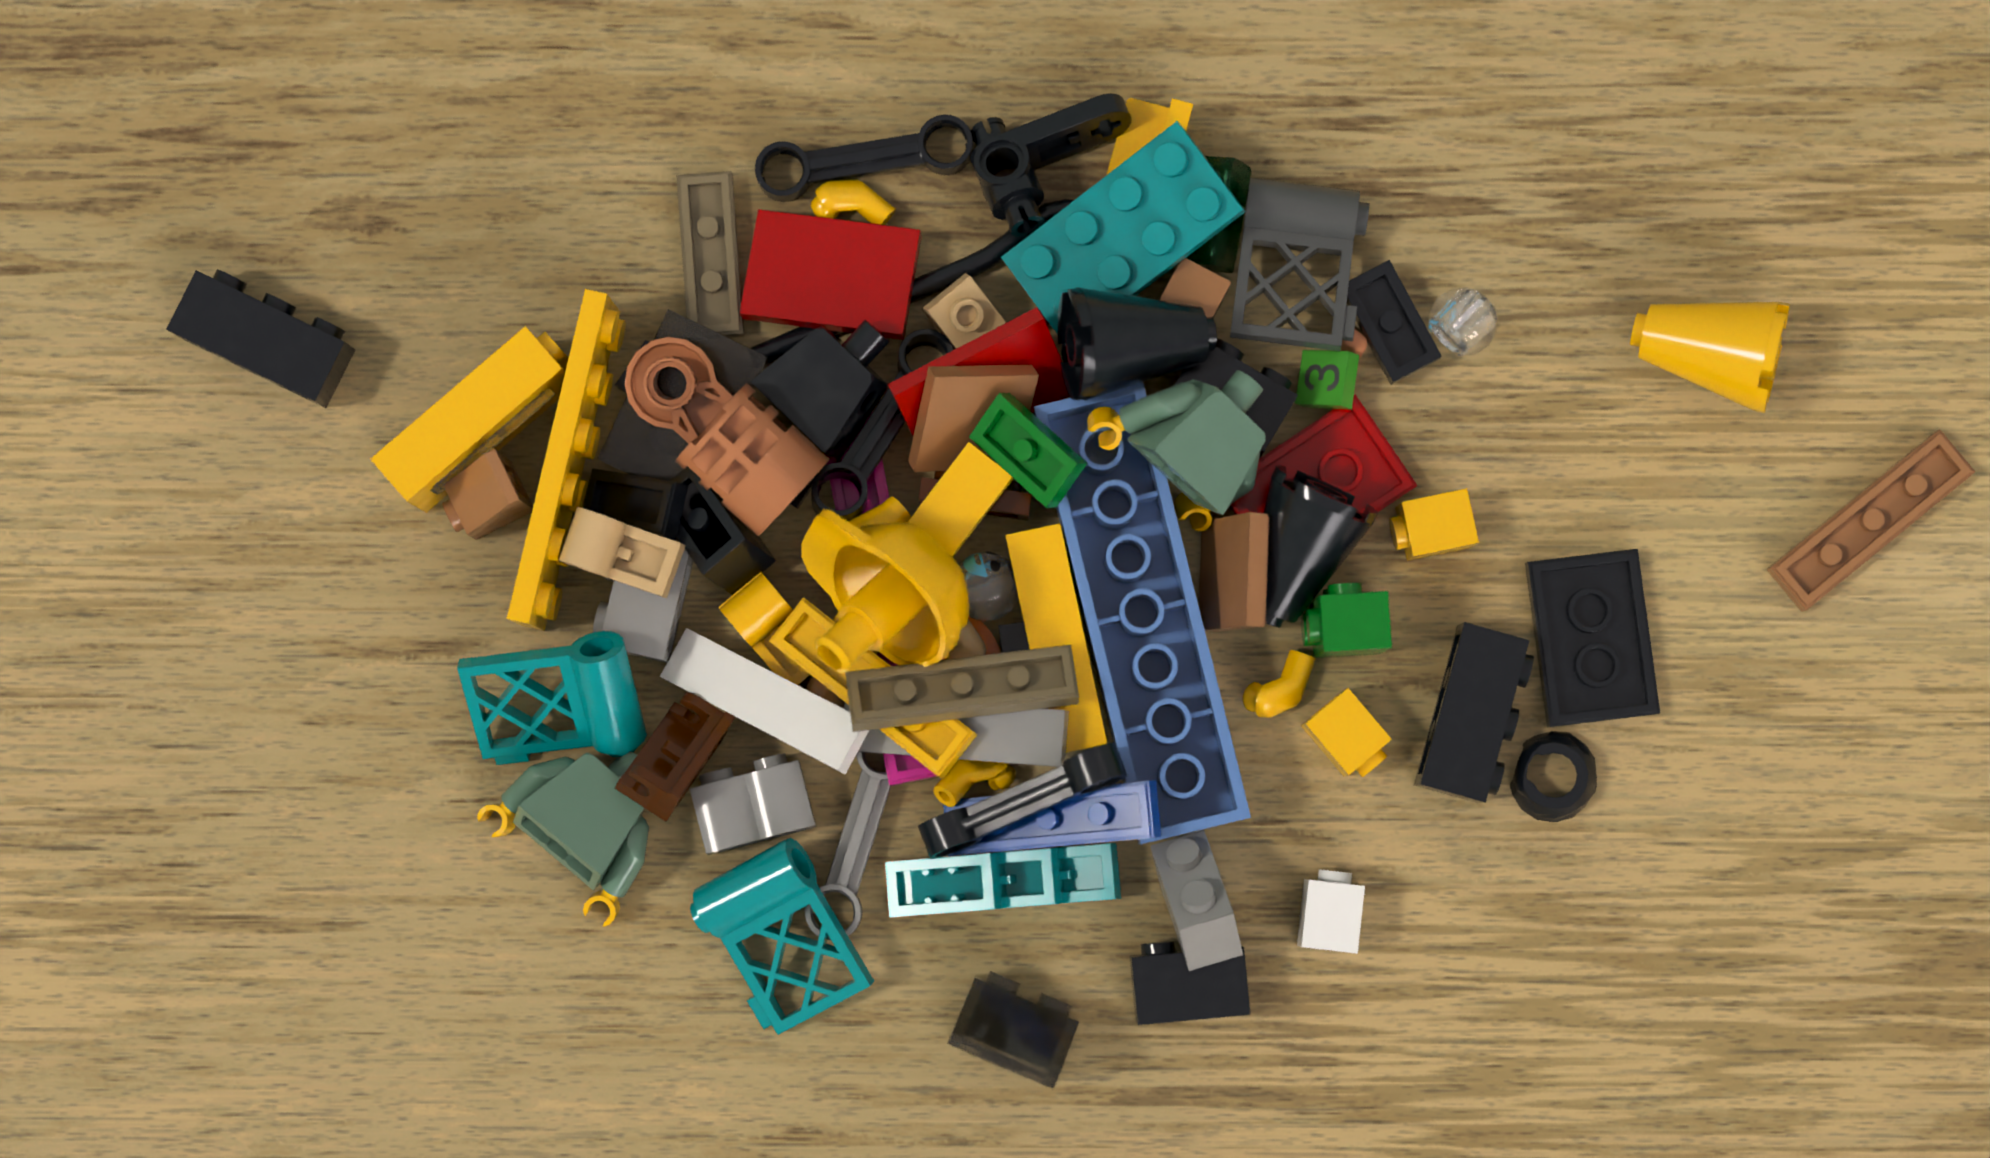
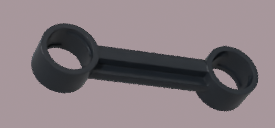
[755,115,973,202]
[811,329,953,521]
[918,743,1128,859]

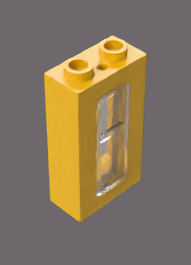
[370,326,569,513]

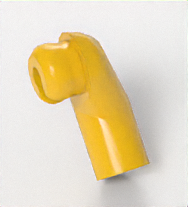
[811,180,896,225]

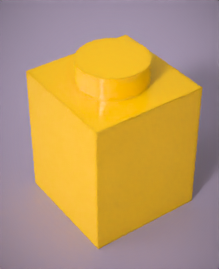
[1389,488,1479,561]
[1301,688,1392,777]

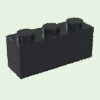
[166,269,355,408]
[1414,622,1534,803]

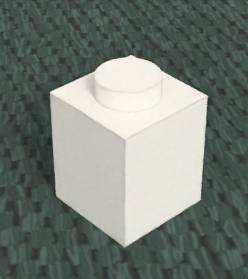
[1297,869,1365,954]

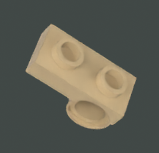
[922,273,1006,349]
[559,507,686,599]

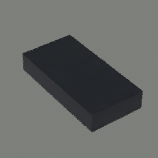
[583,468,688,540]

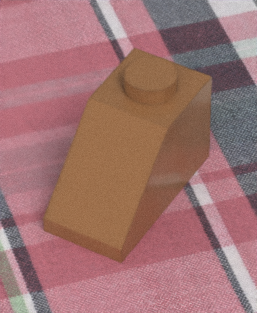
[442,449,533,540]

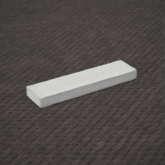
[660,628,869,775]

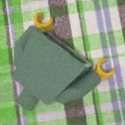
[1087,370,1266,531]
[477,751,649,927]

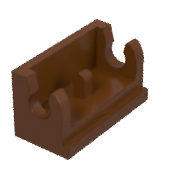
[615,693,735,822]

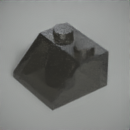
[947,971,1079,1089]

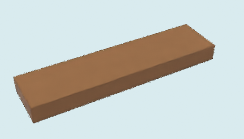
[1766,429,1975,612]

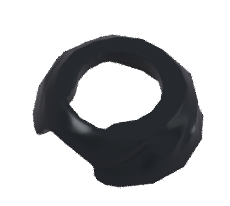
[1510,731,1597,822]

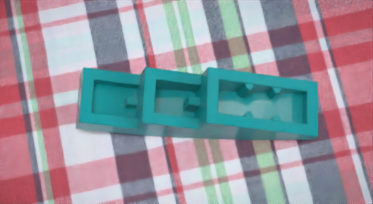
[885,843,1121,918]

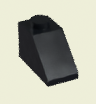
[671,466,776,595]

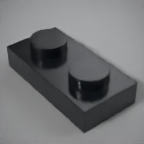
[1347,260,1442,385]

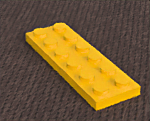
[507,289,626,631]

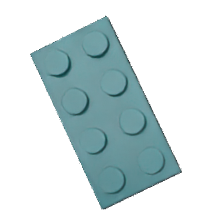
[1001,121,1246,346]

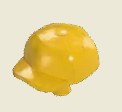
[801,509,969,673]

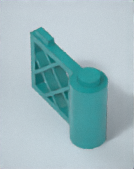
[457,631,647,765]
[690,838,874,1035]

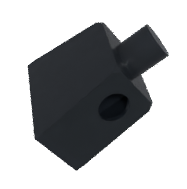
[751,319,890,459]

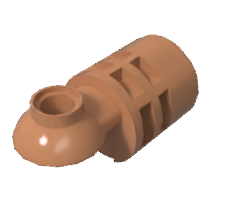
[624,337,830,537]

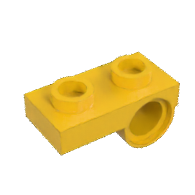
[718,572,812,686]

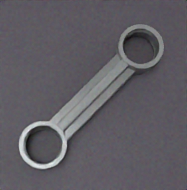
[805,752,891,940]

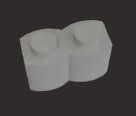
[690,753,817,855]

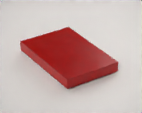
[739,209,922,340]
[887,307,1070,437]
[1229,394,1418,515]

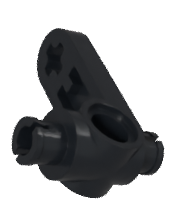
[970,93,1132,237]

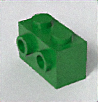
[1301,583,1392,658]

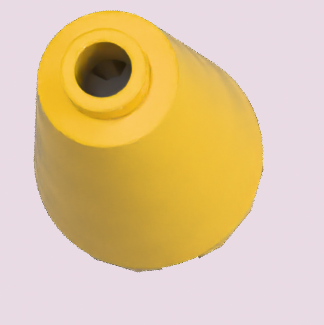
[1630,302,1790,413]

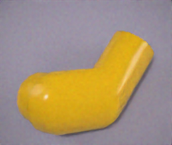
[1242,650,1316,718]
[933,759,1016,807]

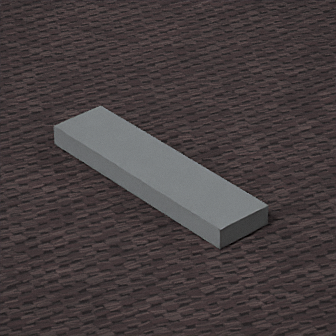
[844,702,1069,767]

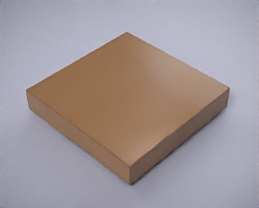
[908,365,1039,472]
[1199,512,1269,632]

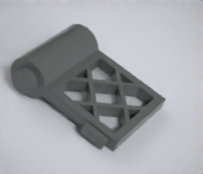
[1230,177,1369,351]

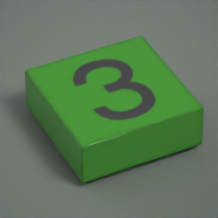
[1295,350,1359,410]

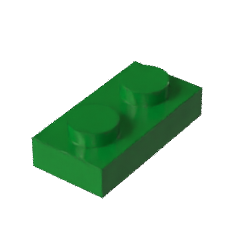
[969,393,1088,508]

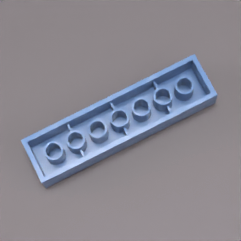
[1033,382,1251,844]

